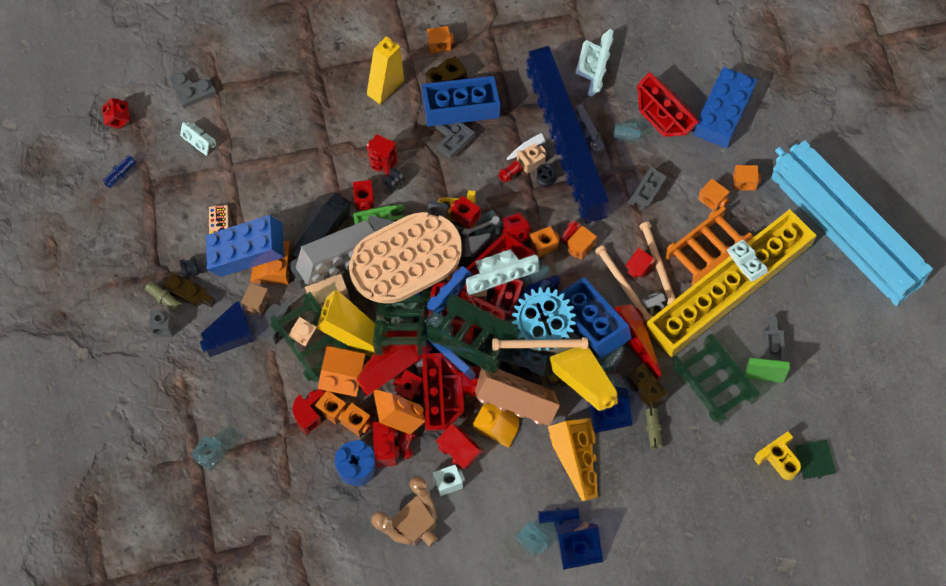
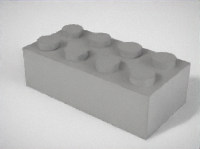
[296,220,375,285]

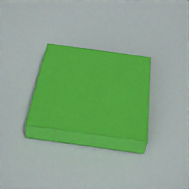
[744,358,790,383]

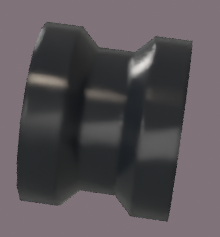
[536,164,555,187]
[382,168,405,191]
[179,256,199,278]

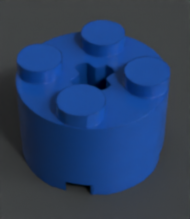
[335,440,377,486]

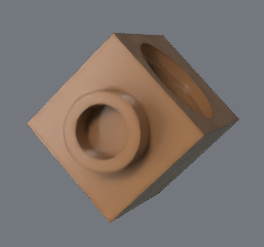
[241,283,270,316]

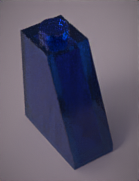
[200,301,254,357]

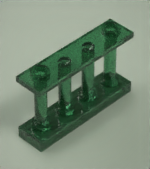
[373,288,431,355]
[270,292,350,383]
[426,294,520,374]
[673,333,760,426]

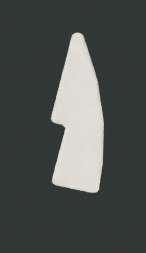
[507,133,546,160]

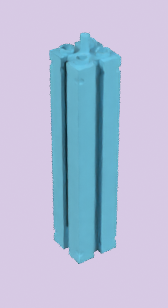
[771,140,933,306]

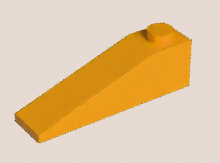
[473,403,520,448]
[548,418,598,501]

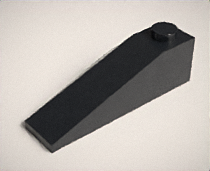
[291,193,351,258]

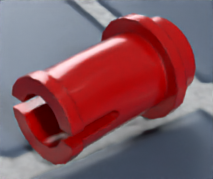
[498,160,522,183]
[559,221,581,245]

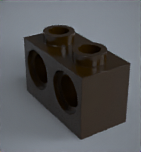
[425,56,468,84]
[626,364,668,412]

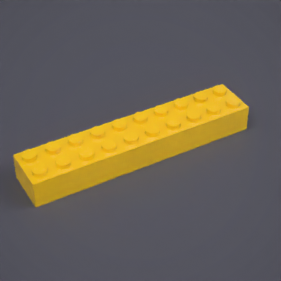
[646,209,816,358]

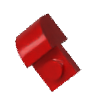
[292,389,325,436]

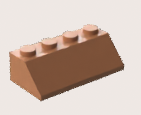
[475,363,560,426]

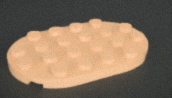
[349,212,462,303]

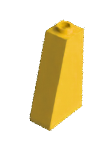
[367,36,404,105]
[317,289,385,358]
[550,347,618,411]

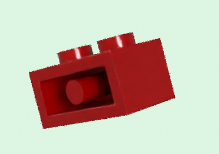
[366,134,398,174]
[488,279,524,321]
[373,422,400,467]
[436,424,484,469]

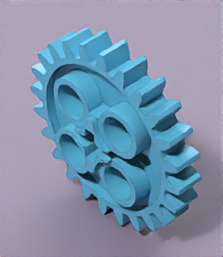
[512,287,576,351]

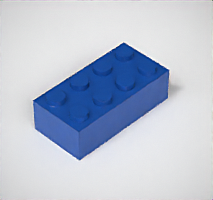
[693,66,757,148]
[422,76,500,127]
[206,215,284,277]
[554,277,632,360]

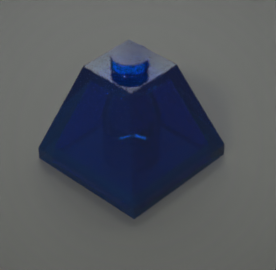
[517,275,560,317]
[586,386,633,434]
[554,519,603,570]

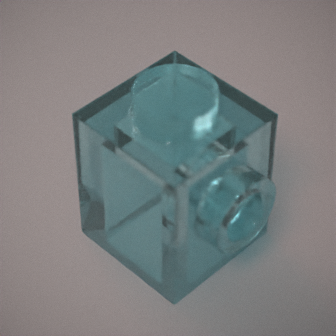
[515,521,548,557]

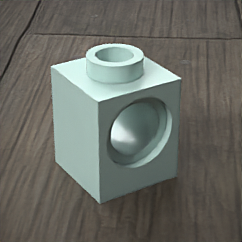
[433,465,465,497]

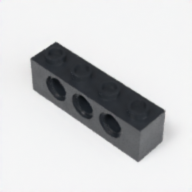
[466,337,548,385]

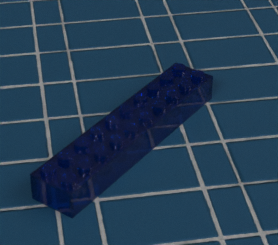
[526,46,609,224]

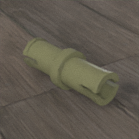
[145,281,182,312]
[645,408,663,450]

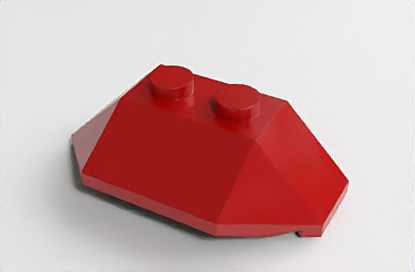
[637,72,699,137]
[422,353,464,431]

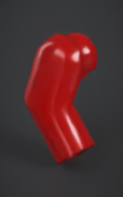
[398,431,416,460]

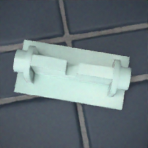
[180,122,216,156]

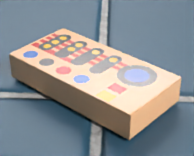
[209,205,229,234]

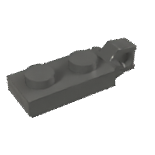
[574,104,605,154]
[763,317,786,361]

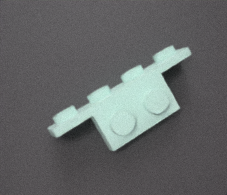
[576,29,614,97]
[466,249,539,295]

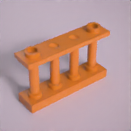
[666,206,754,286]

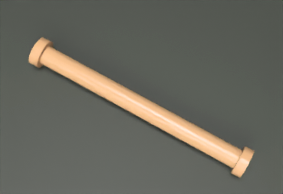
[639,222,676,305]
[595,245,653,324]
[492,337,588,350]

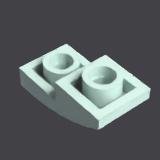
[727,240,767,282]

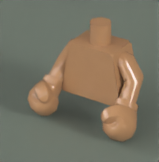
[371,477,438,547]

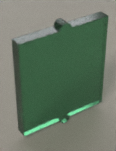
[795,440,836,480]

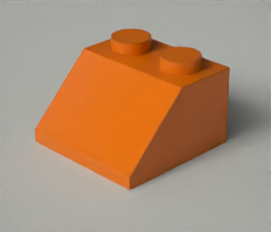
[250,241,292,285]
[318,346,365,397]
[374,390,425,434]

